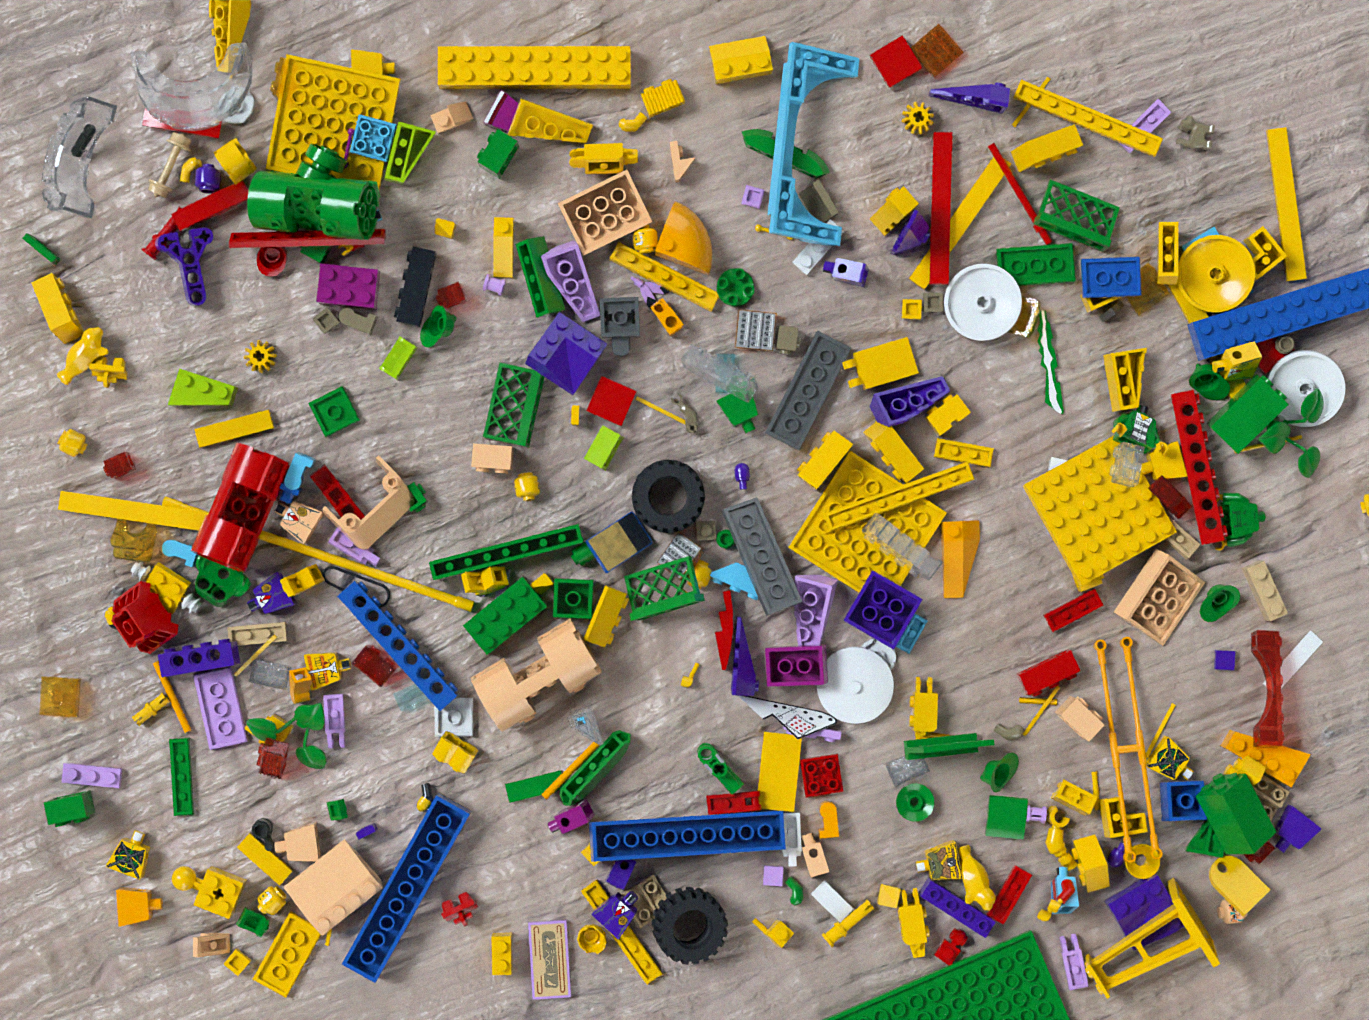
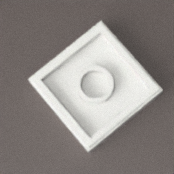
[434,697,474,737]

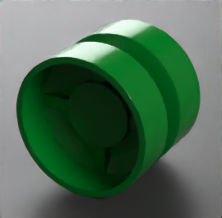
[296,143,348,180]

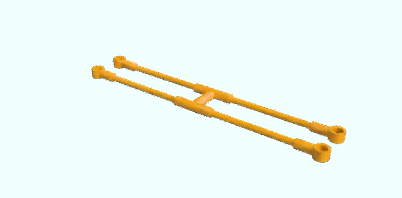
[1094,637,1163,863]

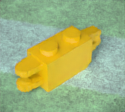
[569,143,638,174]
[909,677,938,740]
[897,888,930,958]

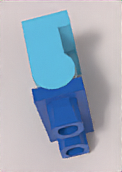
[279,452,316,504]

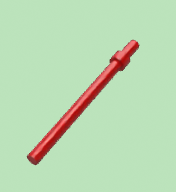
[988,143,1052,245]

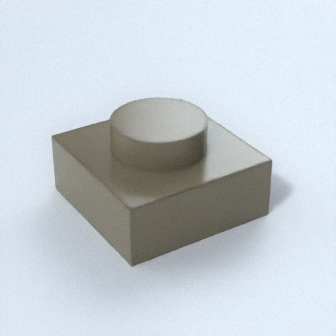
[923,293,943,313]
[313,307,340,334]
[696,520,716,541]

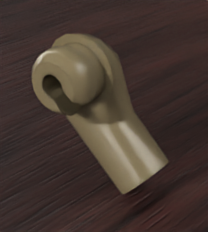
[993,723,1023,740]

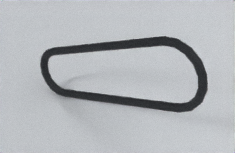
[322,566,390,607]

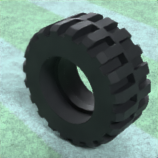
[632,459,705,533]
[652,887,728,965]

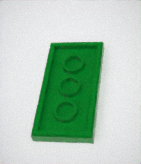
[996,243,1076,286]

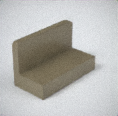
[799,179,839,222]

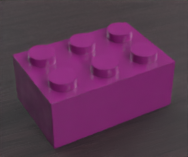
[316,263,380,310]
[765,644,828,687]

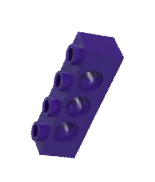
[158,638,241,677]
[918,877,996,938]

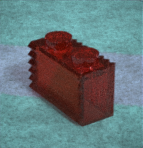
[352,644,397,687]
[256,737,289,779]

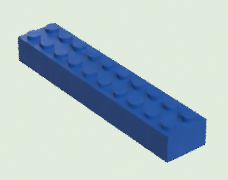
[1187,268,1369,361]
[342,793,472,983]
[589,811,786,862]

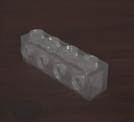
[681,344,758,403]

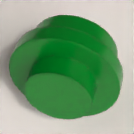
[716,529,735,549]

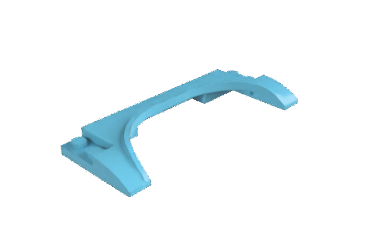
[767,42,860,246]

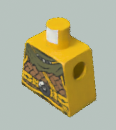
[915,840,962,880]

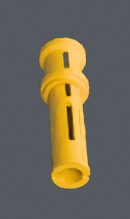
[821,900,874,947]

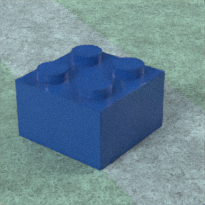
[1159,781,1207,821]

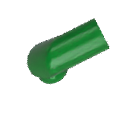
[785,876,803,906]

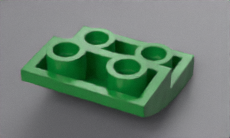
[985,795,1028,840]

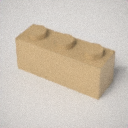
[1241,561,1288,621]

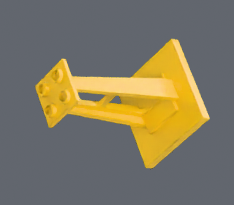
[1084,877,1220,999]

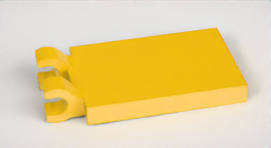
[842,337,919,390]

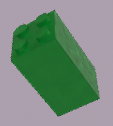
[1207,374,1289,454]
[1196,773,1276,854]

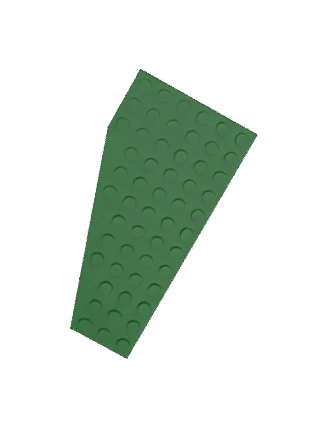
[822,930,1070,1020]

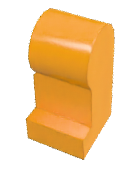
[650,298,684,337]
[289,667,312,704]
[818,800,839,839]

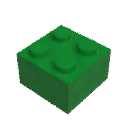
[477,129,520,179]
[553,578,594,619]
[43,790,95,827]

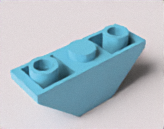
[710,562,758,600]

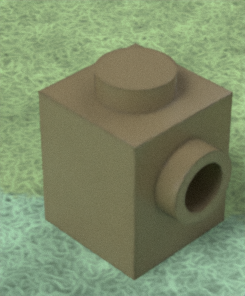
[776,326,801,355]

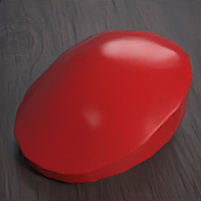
[257,247,288,277]

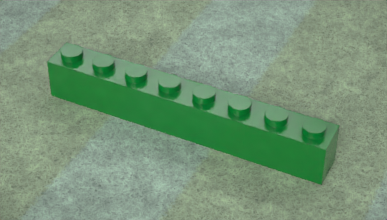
[429,524,584,581]

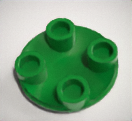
[716,268,755,307]

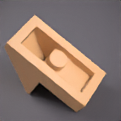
[430,101,474,134]
[670,141,695,183]
[193,933,230,958]

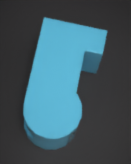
[162,540,199,567]

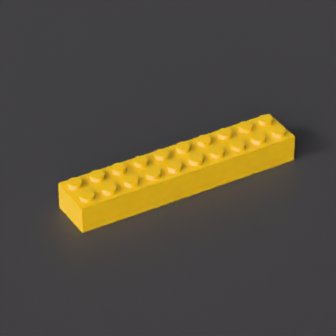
[438,46,631,89]

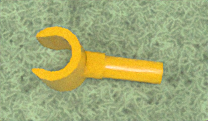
[681,663,700,688]

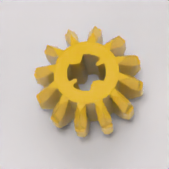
[901,102,934,135]
[243,340,277,373]

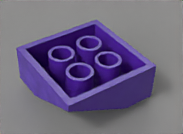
[525,312,607,395]
[843,570,923,650]
[1104,874,1185,951]

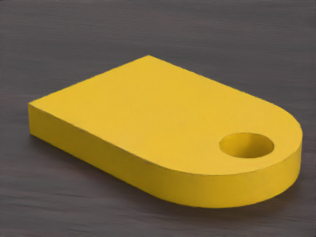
[1209,856,1270,916]

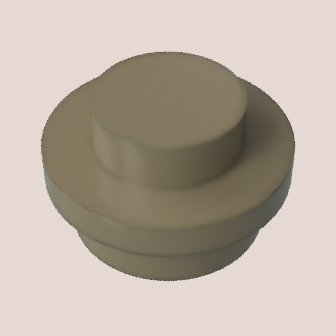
[1275,335,1295,354]

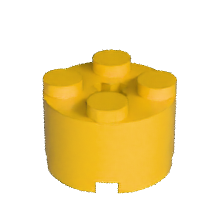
[213,138,257,185]

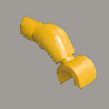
[1045,806,1077,871]

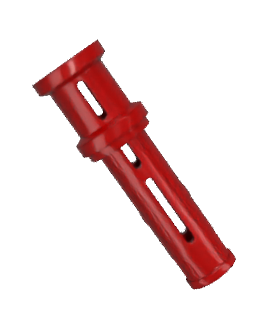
[141,206,182,260]

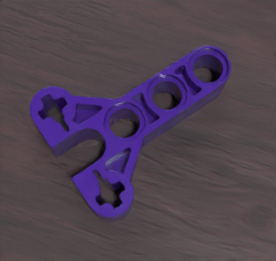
[155,228,213,306]

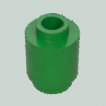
[571,542,595,566]

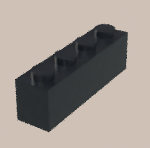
[394,246,437,328]

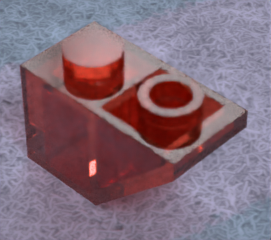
[1148,475,1192,520]

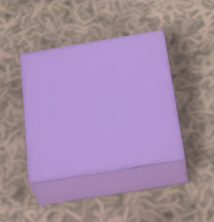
[741,185,765,209]
[763,865,783,886]

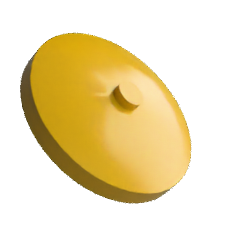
[1177,235,1256,312]

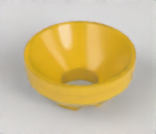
[1125,844,1160,879]

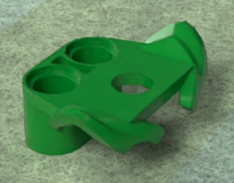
[195,556,251,607]

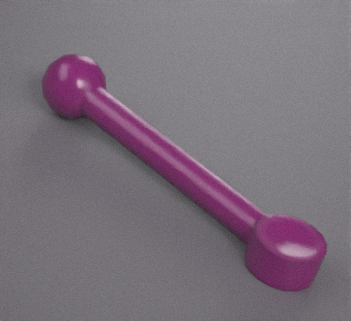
[344,128,355,168]

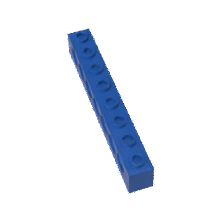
[337,581,459,711]

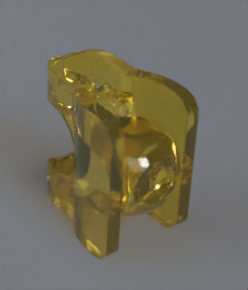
[110,519,157,563]

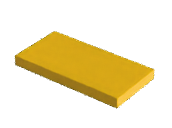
[757,731,802,812]
[253,911,321,998]

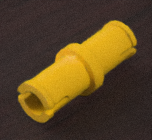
[132,692,170,726]

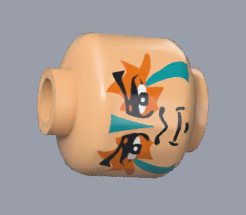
[1217,899,1248,924]

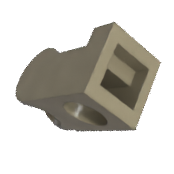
[339,308,378,335]

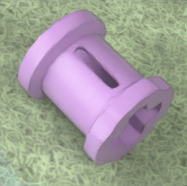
[483,274,506,296]
[1026,805,1047,824]

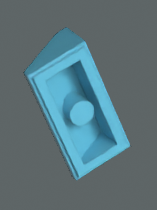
[896,614,928,654]

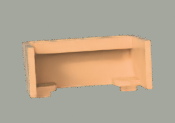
[322,455,415,550]

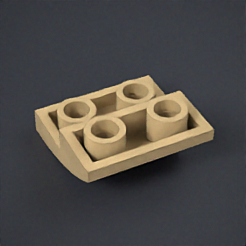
[1253,775,1290,821]
[622,874,667,928]

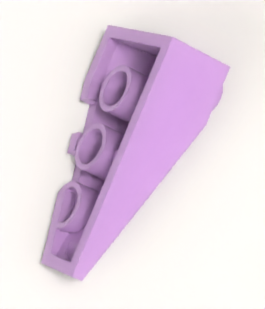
[541,240,600,322]
[794,575,837,645]

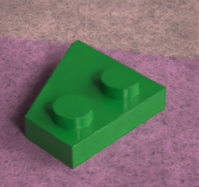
[1185,819,1224,858]

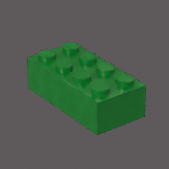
[463,576,548,655]

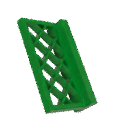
[1033,179,1120,252]
[483,362,545,447]
[624,556,705,621]
[904,733,995,760]

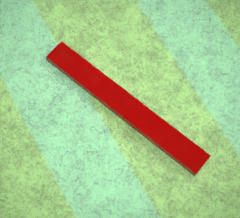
[929,132,953,285]
[229,229,386,248]

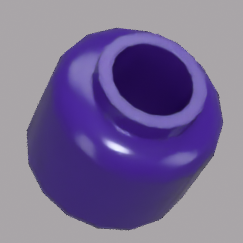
[195,164,221,194]

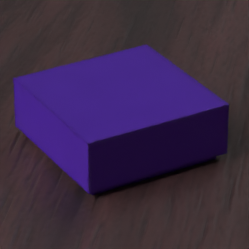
[1214,650,1236,670]
[356,823,378,840]

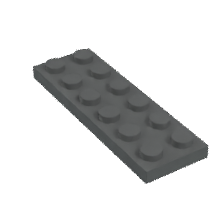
[765,330,851,450]
[721,497,802,616]

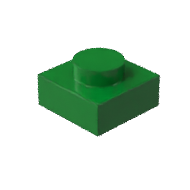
[326,799,348,821]

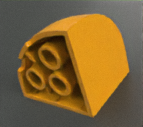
[655,201,713,276]

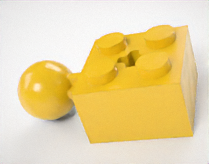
[172,866,247,919]

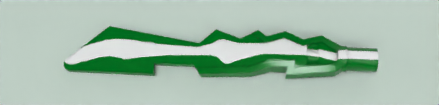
[1037,311,1064,414]

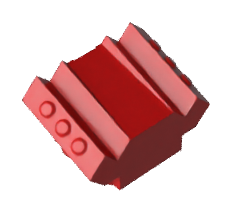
[111,581,179,654]

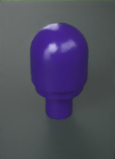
[734,463,750,490]
[1108,841,1125,868]

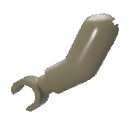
[671,394,698,433]

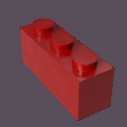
[1016,649,1081,697]

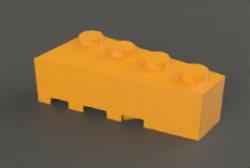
[1220,730,1311,787]

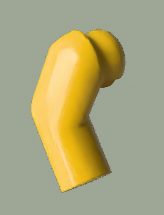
[618,112,647,132]
[180,157,202,183]

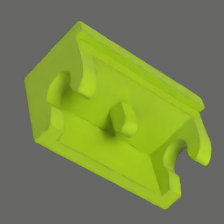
[379,336,418,380]
[584,425,624,471]

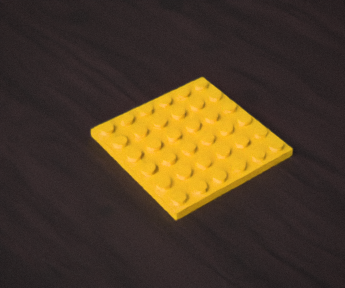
[265,54,401,192]
[1023,436,1177,586]
[788,451,947,593]

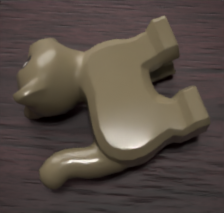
[1175,116,1215,150]

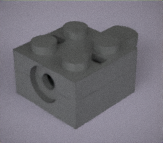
[600,297,640,357]

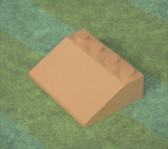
[558,170,652,256]
[1114,549,1205,646]
[284,839,383,936]

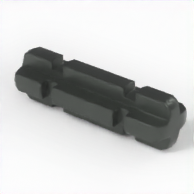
[71,124,96,158]

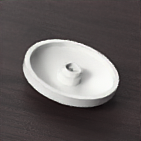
[944,264,1022,341]
[1268,350,1345,427]
[817,646,894,724]

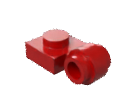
[934,928,968,965]

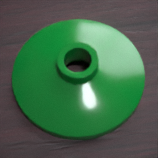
[896,783,934,822]

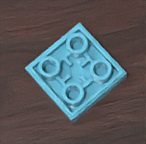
[350,114,397,162]

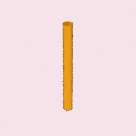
[153,661,192,733]
[541,740,600,800]

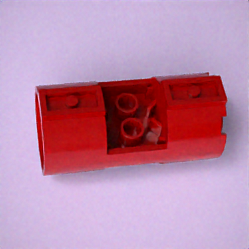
[190,443,290,573]

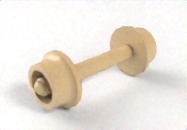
[148,132,192,198]

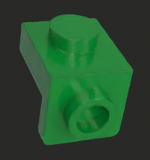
[407,482,428,513]
[236,907,269,938]

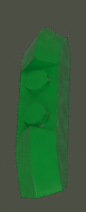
[741,129,830,179]
[559,730,631,806]

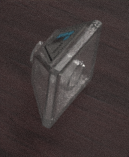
[567,705,604,745]

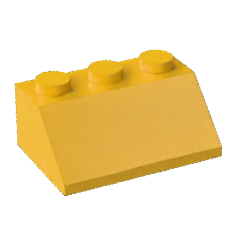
[709,36,773,84]
[797,431,853,490]
[583,585,629,647]

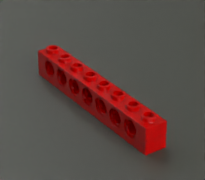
[1171,390,1228,545]

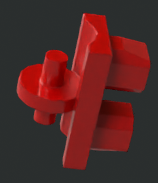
[441,892,479,927]

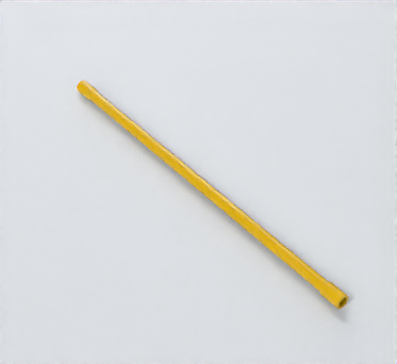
[162,496,475,612]

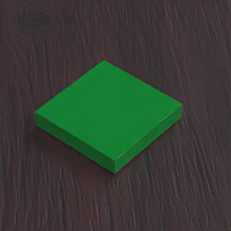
[308,386,360,437]

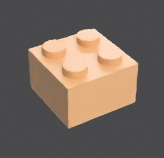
[471,443,514,474]
[1055,696,1104,742]

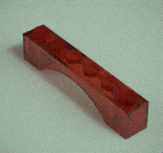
[1251,630,1285,748]

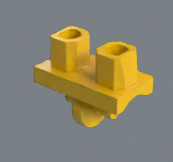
[89,356,128,388]

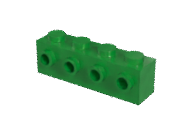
[515,236,565,318]

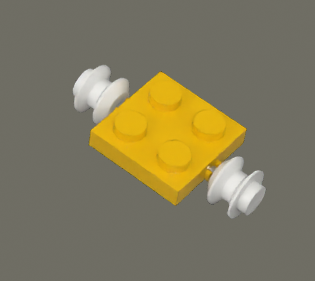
[130,561,202,614]

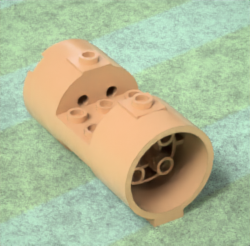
[471,618,602,732]

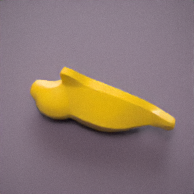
[57,327,109,385]
[958,845,995,911]

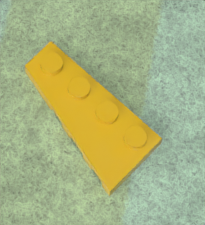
[508,98,593,143]

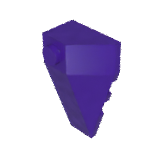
[928,82,1010,114]
[890,210,930,255]
[870,376,950,427]
[731,616,759,696]

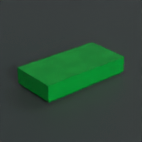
[22,233,60,265]

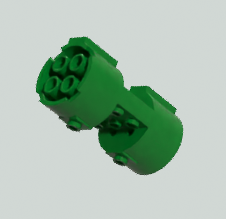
[247,171,381,240]

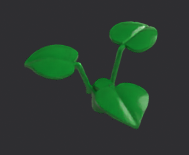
[1258,388,1324,478]
[246,703,327,769]

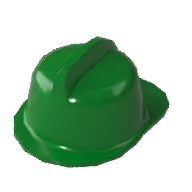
[420,305,457,348]
[1189,363,1230,400]
[1200,584,1240,622]
[980,752,1019,793]

